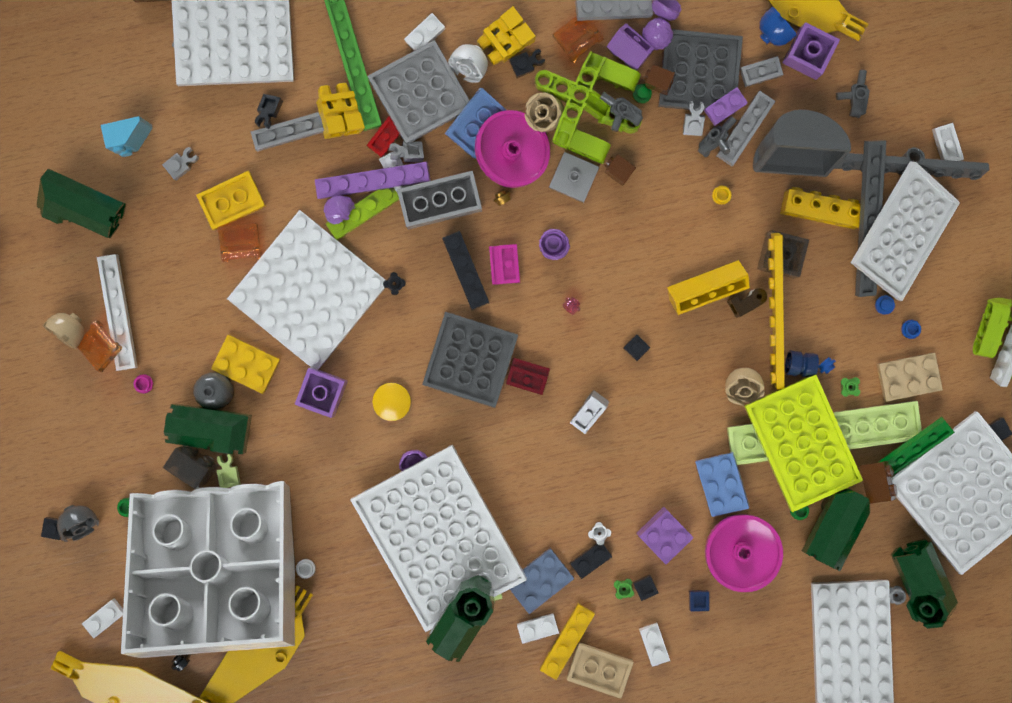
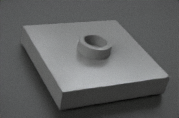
[549,152,599,203]

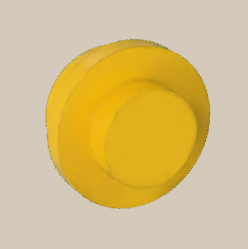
[712,186,732,205]

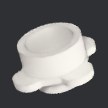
[588,522,611,545]

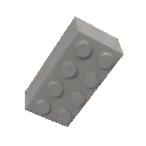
[397,171,482,230]

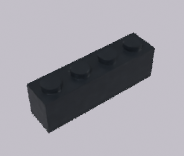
[442,231,490,311]

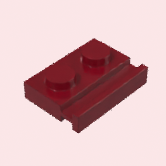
[506,358,550,395]

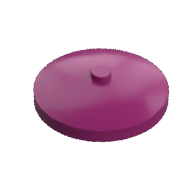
[475,110,550,188]
[705,514,783,592]

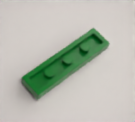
[879,417,955,477]

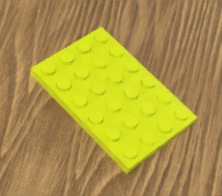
[744,375,863,512]

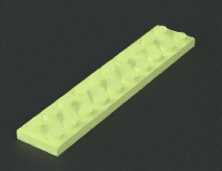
[727,401,922,465]

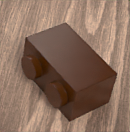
[860,461,897,504]

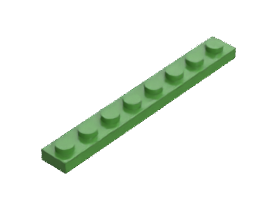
[324,0,382,132]

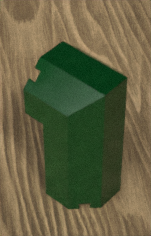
[36,169,127,238]
[164,404,252,455]
[802,488,870,571]
[891,539,958,629]
[426,575,495,662]

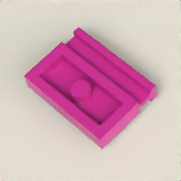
[489,244,520,285]

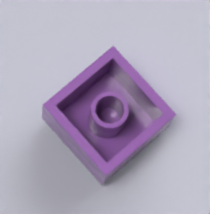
[782,22,840,80]
[295,368,348,418]
[637,507,693,564]

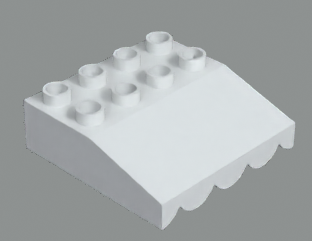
[121,481,295,658]

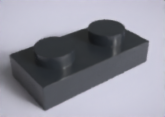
[570,543,612,579]

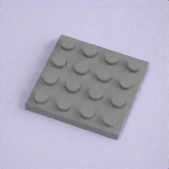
[368,40,469,145]

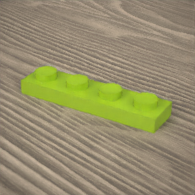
[326,188,399,240]

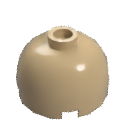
[525,92,564,132]
[43,313,85,349]
[725,368,765,405]

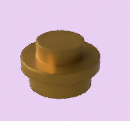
[493,189,512,206]

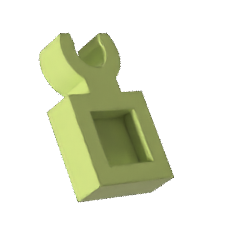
[217,454,241,488]

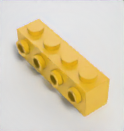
[780,187,861,229]
[667,260,750,315]

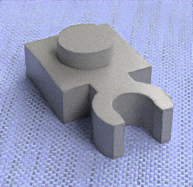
[682,101,705,136]
[389,141,424,162]
[162,147,199,181]

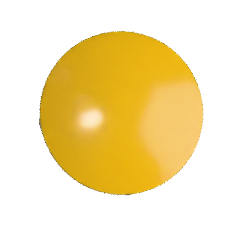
[372,383,411,421]

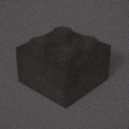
[757,230,809,279]
[163,446,219,489]

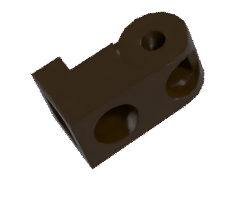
[727,288,767,318]

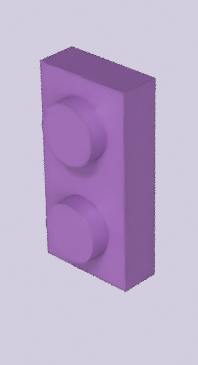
[704,87,748,126]

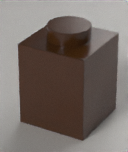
[644,65,675,96]
[605,154,636,186]

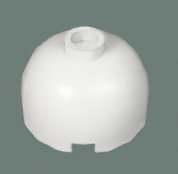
[448,44,488,83]

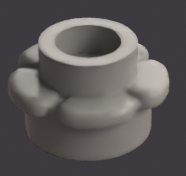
[889,586,906,605]

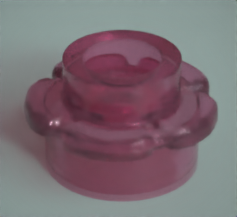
[563,297,580,315]

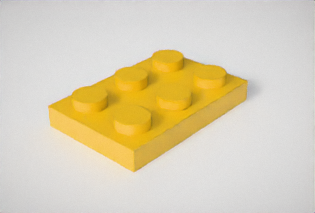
[196,171,266,231]
[211,335,281,394]

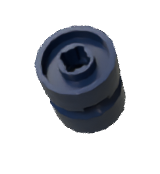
[785,350,819,377]

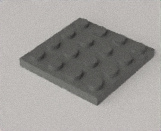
[658,29,743,114]
[422,312,518,408]

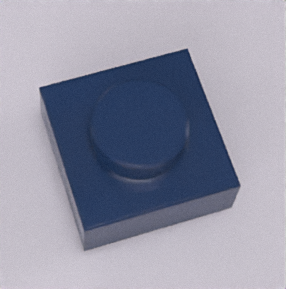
[689,590,710,611]

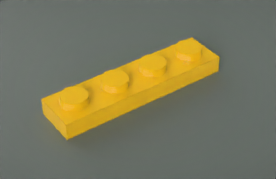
[540,603,595,680]

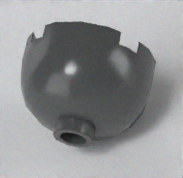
[193,372,234,410]
[57,505,99,542]

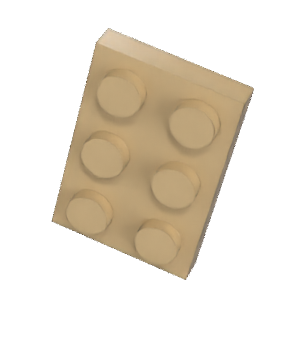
[877,353,943,402]
[566,642,634,699]

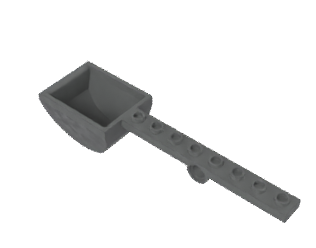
[753,110,990,180]

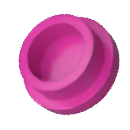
[134,374,154,394]

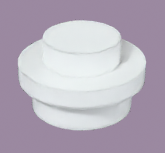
[296,559,316,579]

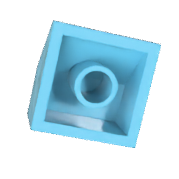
[101,116,152,157]

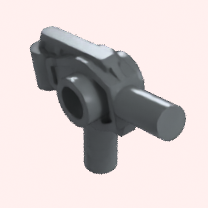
[836,70,870,118]
[600,92,643,132]
[698,116,737,157]

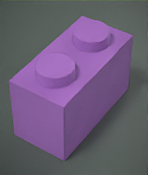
[606,24,655,71]

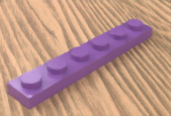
[315,162,431,199]

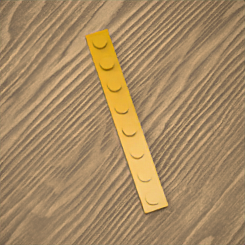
[768,233,785,389]

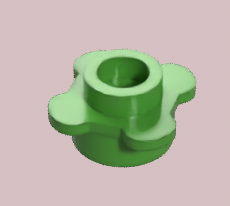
[841,377,860,397]
[614,579,634,599]

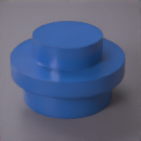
[875,295,895,315]
[901,320,921,339]
[818,357,836,374]

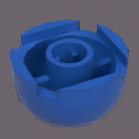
[759,7,797,46]

